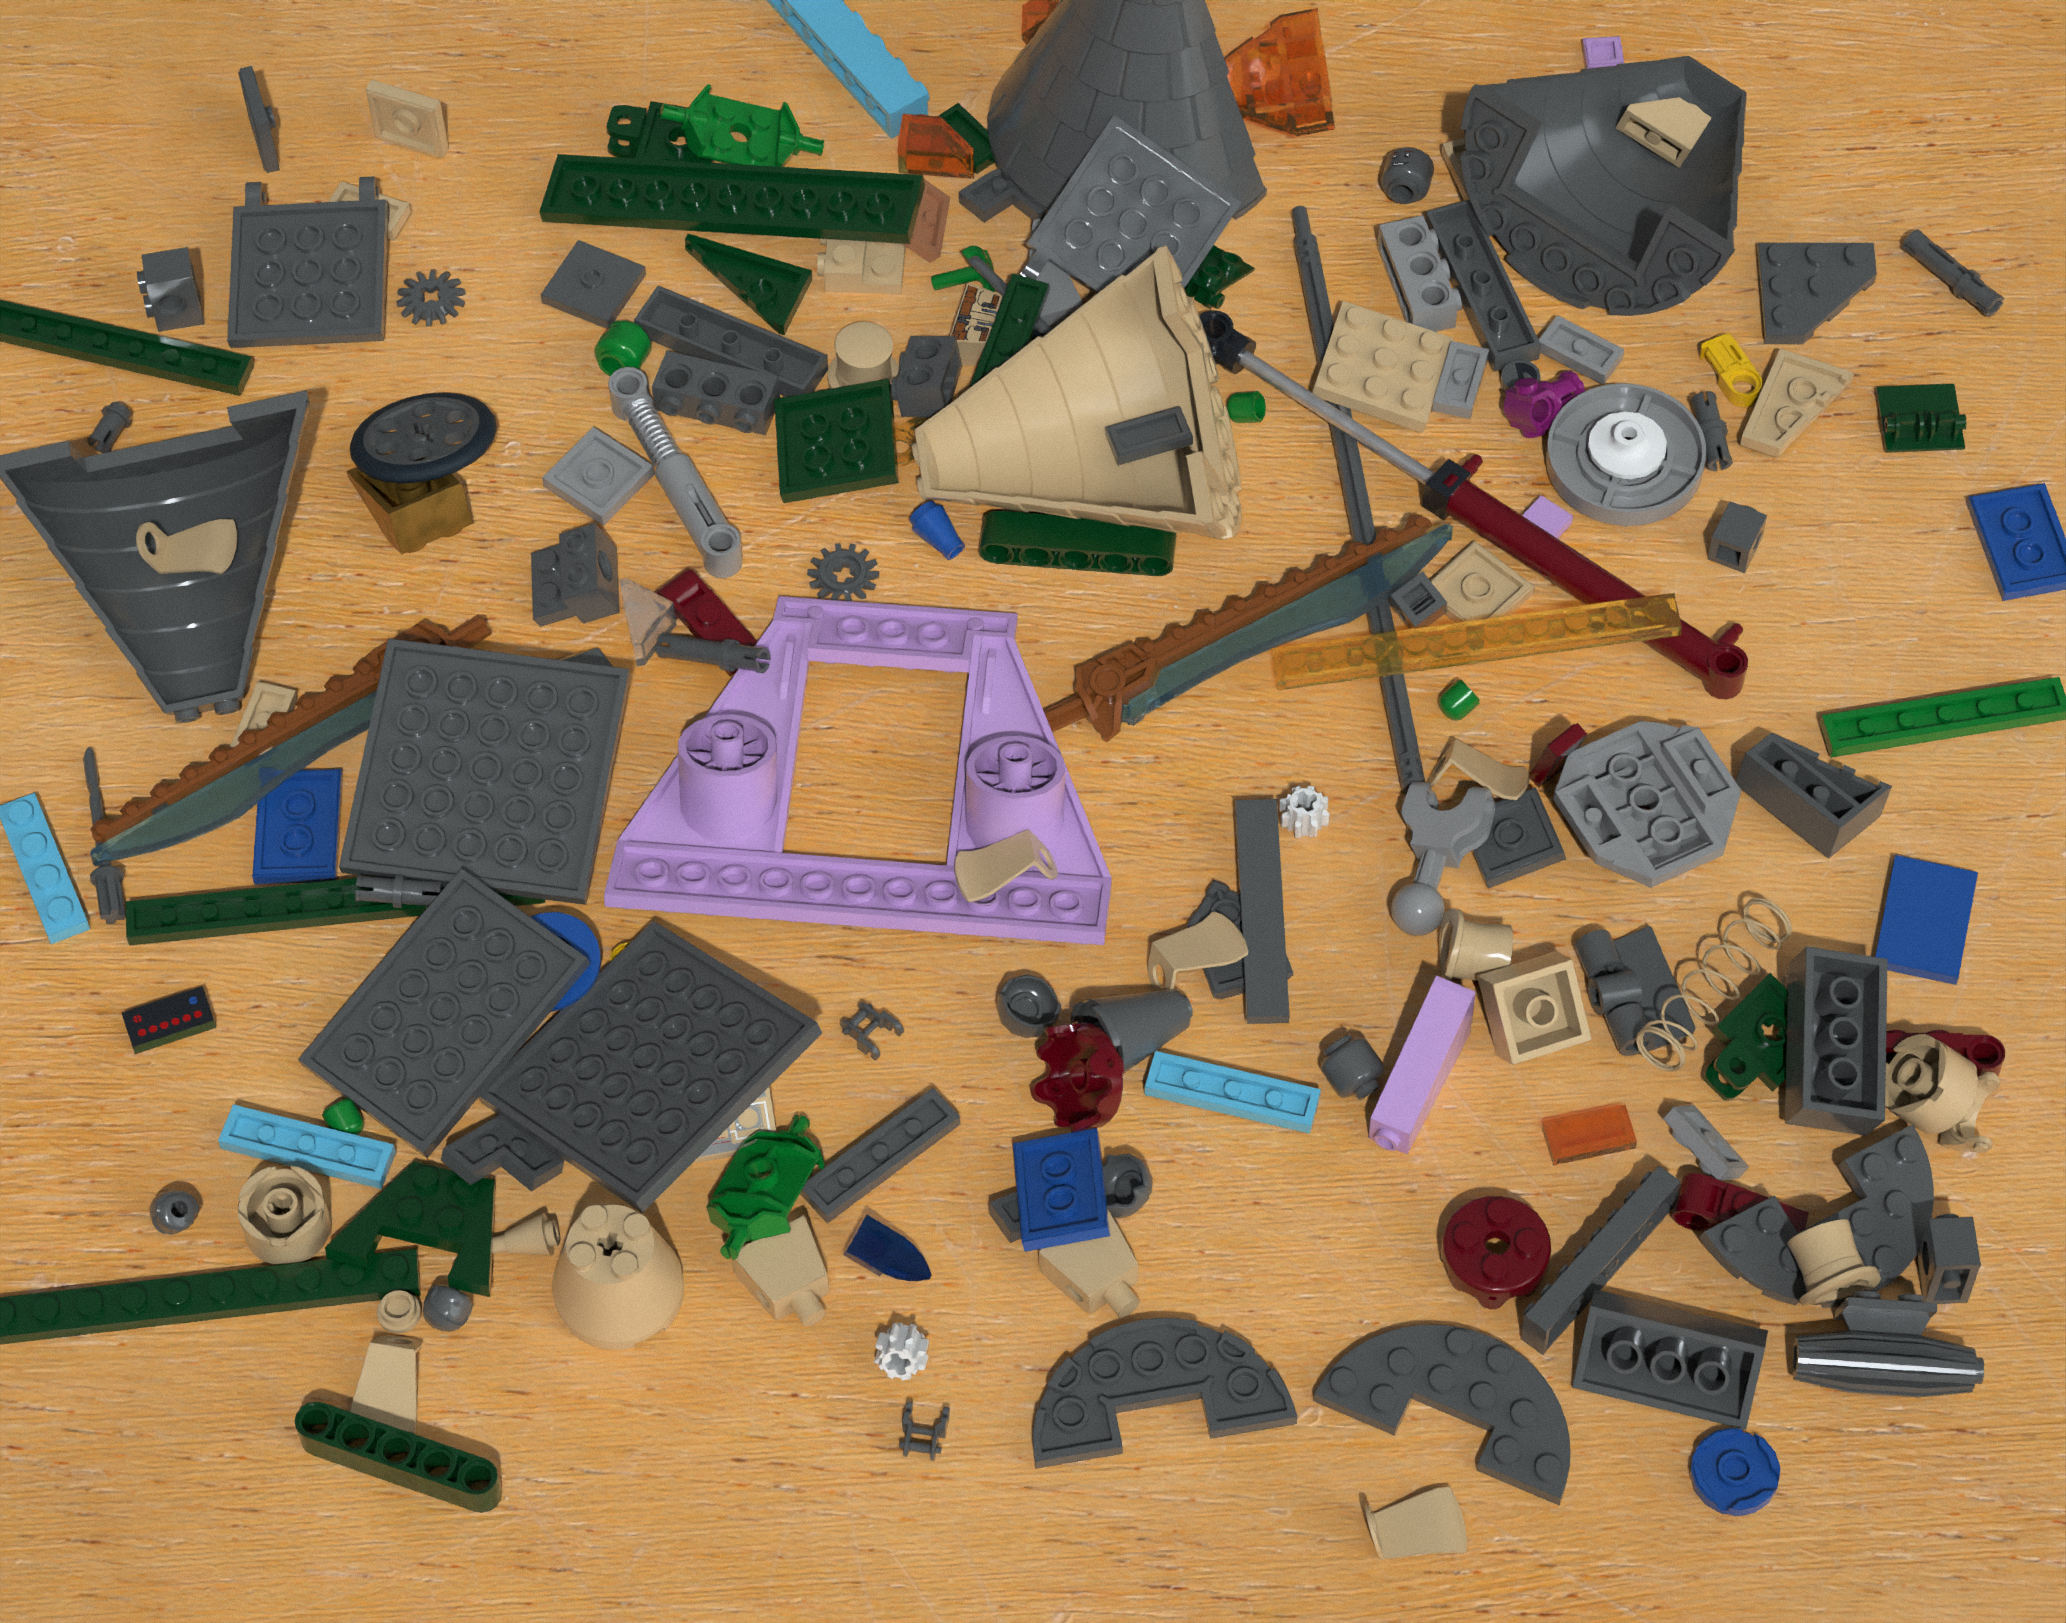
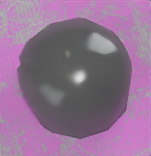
[996,975,1061,1038]
[1103,1154,1153,1218]

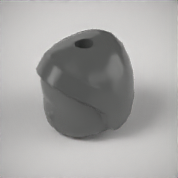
[149,1189,199,1235]
[423,1284,473,1332]

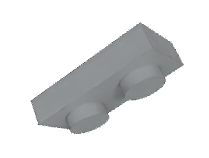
[1539,315,1624,385]
[1432,341,1489,419]
[1663,1105,1749,1181]

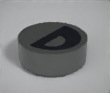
[1500,360,1540,394]

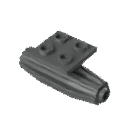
[1792,1291,1984,1398]

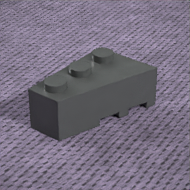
[1736,732,1892,859]

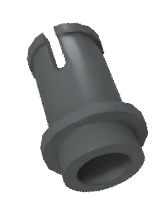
[87,402,131,453]

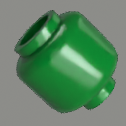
[594,320,651,376]

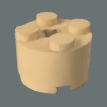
[1885,1034,1978,1134]
[238,1166,332,1265]

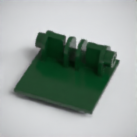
[1184,245,1255,309]
[1876,384,1967,453]

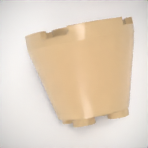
[552,1205,684,1350]

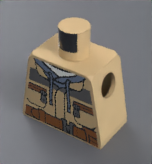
[950,283,1043,366]

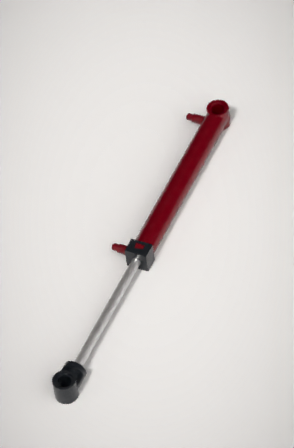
[1199,310,1748,700]

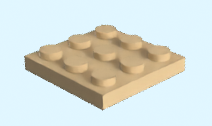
[1312,301,1453,433]

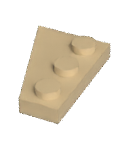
[1740,348,1854,458]

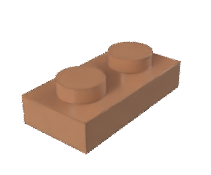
[903,179,950,263]

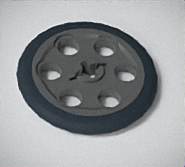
[350,392,497,484]

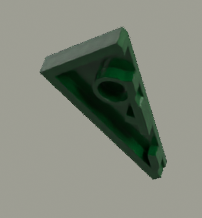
[685,234,812,335]

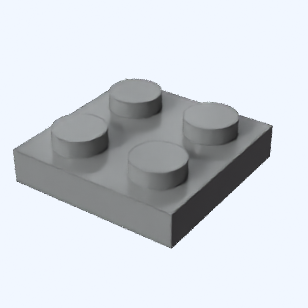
[542,427,655,526]

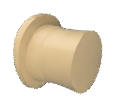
[827,322,900,389]
[1439,908,1513,981]
[1787,1219,1881,1306]

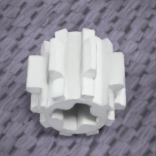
[1279,786,1330,838]
[874,1322,930,1380]

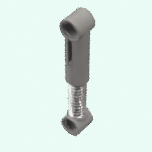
[608,367,743,578]

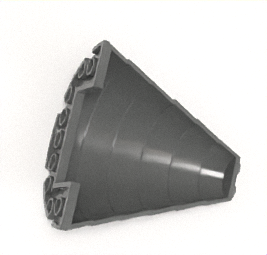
[987,0,1267,220]
[1460,56,1747,316]
[0,390,310,723]

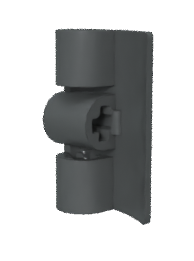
[1575,926,1695,1056]

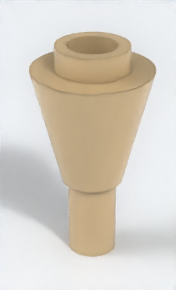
[492,1213,560,1256]

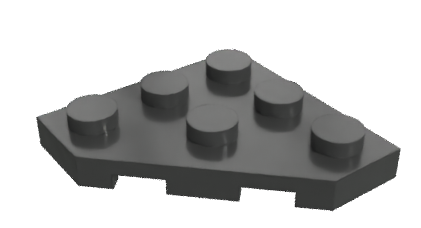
[1757,242,1877,344]

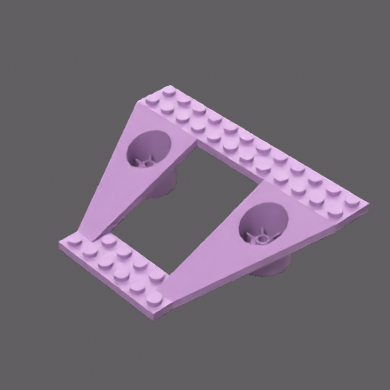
[604,596,1112,945]

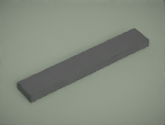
[1235,799,1290,1024]

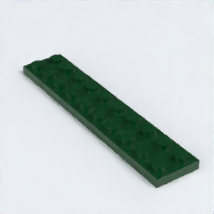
[539,154,925,244]

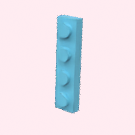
[0,793,90,944]
[1145,1051,1321,1134]
[218,1104,396,1189]

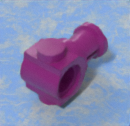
[1504,370,1585,438]

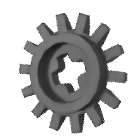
[396,269,466,327]
[807,543,879,601]

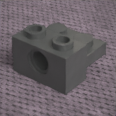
[531,523,619,627]

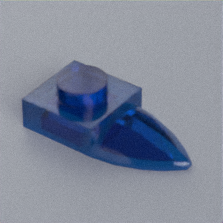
[842,1215,932,1281]

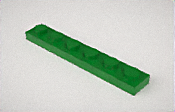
[1820,677,2066,758]

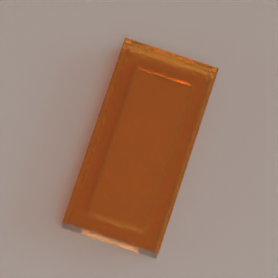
[1542,1105,1637,1166]

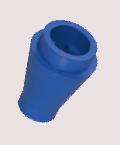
[909,501,965,560]

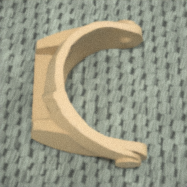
[1940,1072,2000,1153]

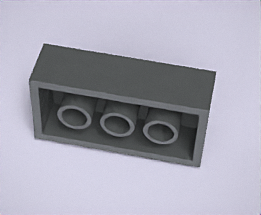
[1785,946,1888,1136]

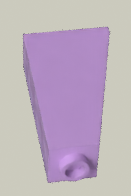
[1369,975,1476,1155]

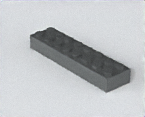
[1425,200,1541,372]
[634,286,828,397]
[1521,1166,1681,1355]

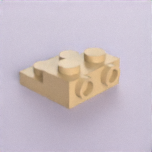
[817,239,906,295]

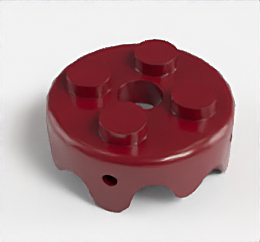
[1030,1022,1124,1132]
[1440,1196,1551,1309]

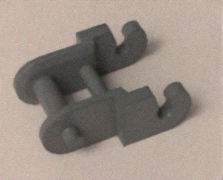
[840,1002,904,1060]
[899,1401,950,1461]

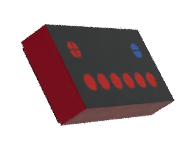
[1530,723,1587,788]

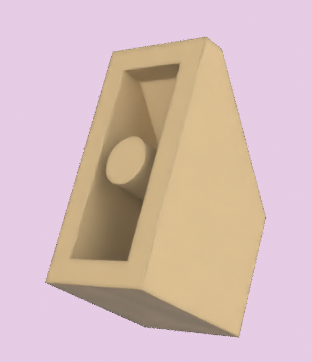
[1615,97,1712,168]

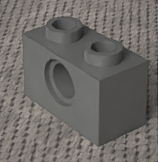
[137,247,204,332]
[1916,1214,1981,1304]

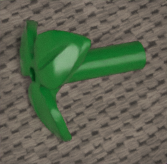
[931,246,995,292]

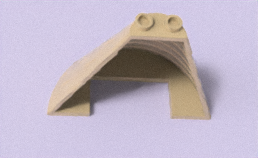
[912,246,1242,540]

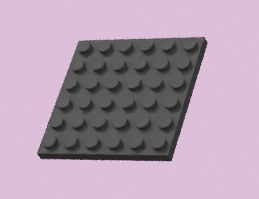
[339,638,631,905]
[479,921,823,1213]

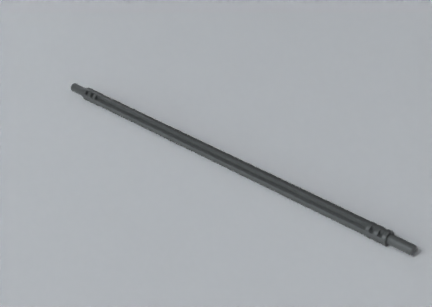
[1292,206,1425,795]

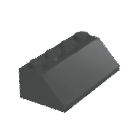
[1572,1289,1768,1429]

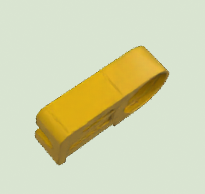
[1699,333,1762,407]

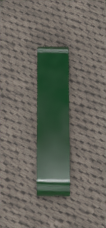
[979,511,1177,576]
[295,1401,502,1513]

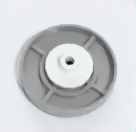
[1546,383,1706,527]

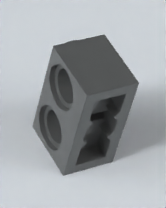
[891,336,962,417]

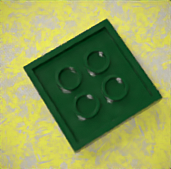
[774,379,899,503]

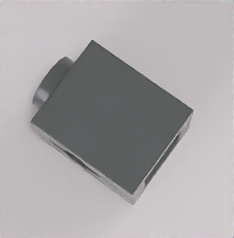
[1708,501,1767,573]
[1390,571,1447,636]

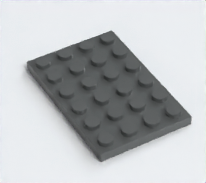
[298,868,590,1158]

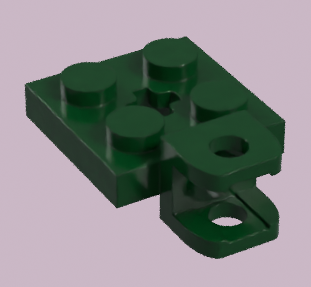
[606,101,715,163]
[1703,973,1788,1101]

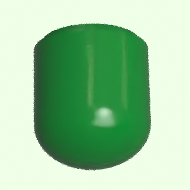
[1226,391,1266,423]
[1439,679,1480,721]
[322,1098,364,1135]

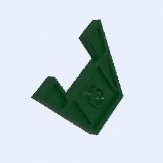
[325,1162,495,1297]

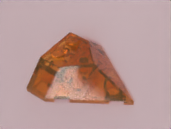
[1224,8,1336,136]

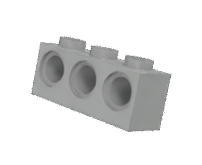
[1377,215,1462,332]

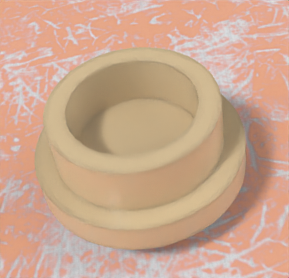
[377,1290,421,1333]

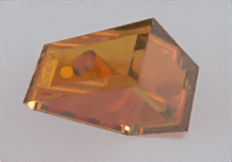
[897,114,975,179]

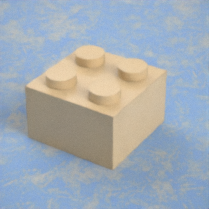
[1477,951,1592,1065]

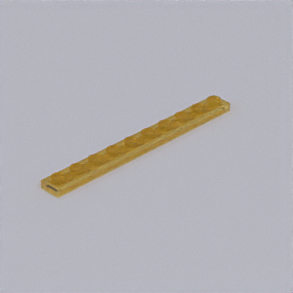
[1272,593,1682,691]

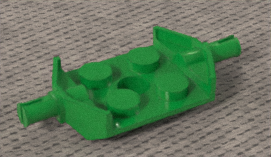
[660,84,824,167]
[706,1115,825,1260]

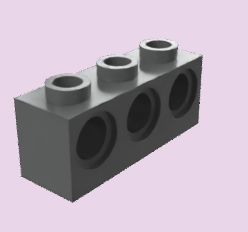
[652,350,780,435]

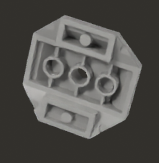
[1553,721,1741,888]

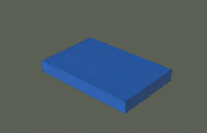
[1967,483,2066,601]
[252,769,343,884]
[1875,855,1978,985]
[1013,1128,1110,1252]

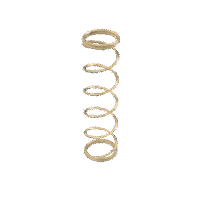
[1636,898,1792,1072]

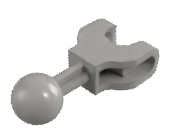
[1391,781,1495,936]

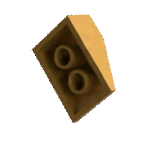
[346,451,473,555]

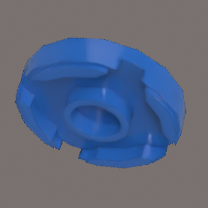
[1690,1428,1780,1516]

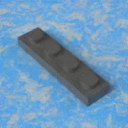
[800,1088,961,1223]

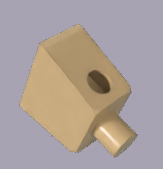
[1039,1210,1140,1318]
[731,1215,829,1327]

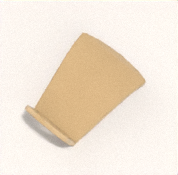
[136,519,237,575]
[1427,739,1530,800]
[954,829,1058,902]
[1148,912,1248,991]
[349,1335,422,1434]
[1365,1486,1467,1560]

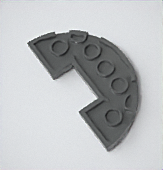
[1699,1124,1934,1308]
[1033,1318,1297,1469]
[1314,1325,1571,1505]

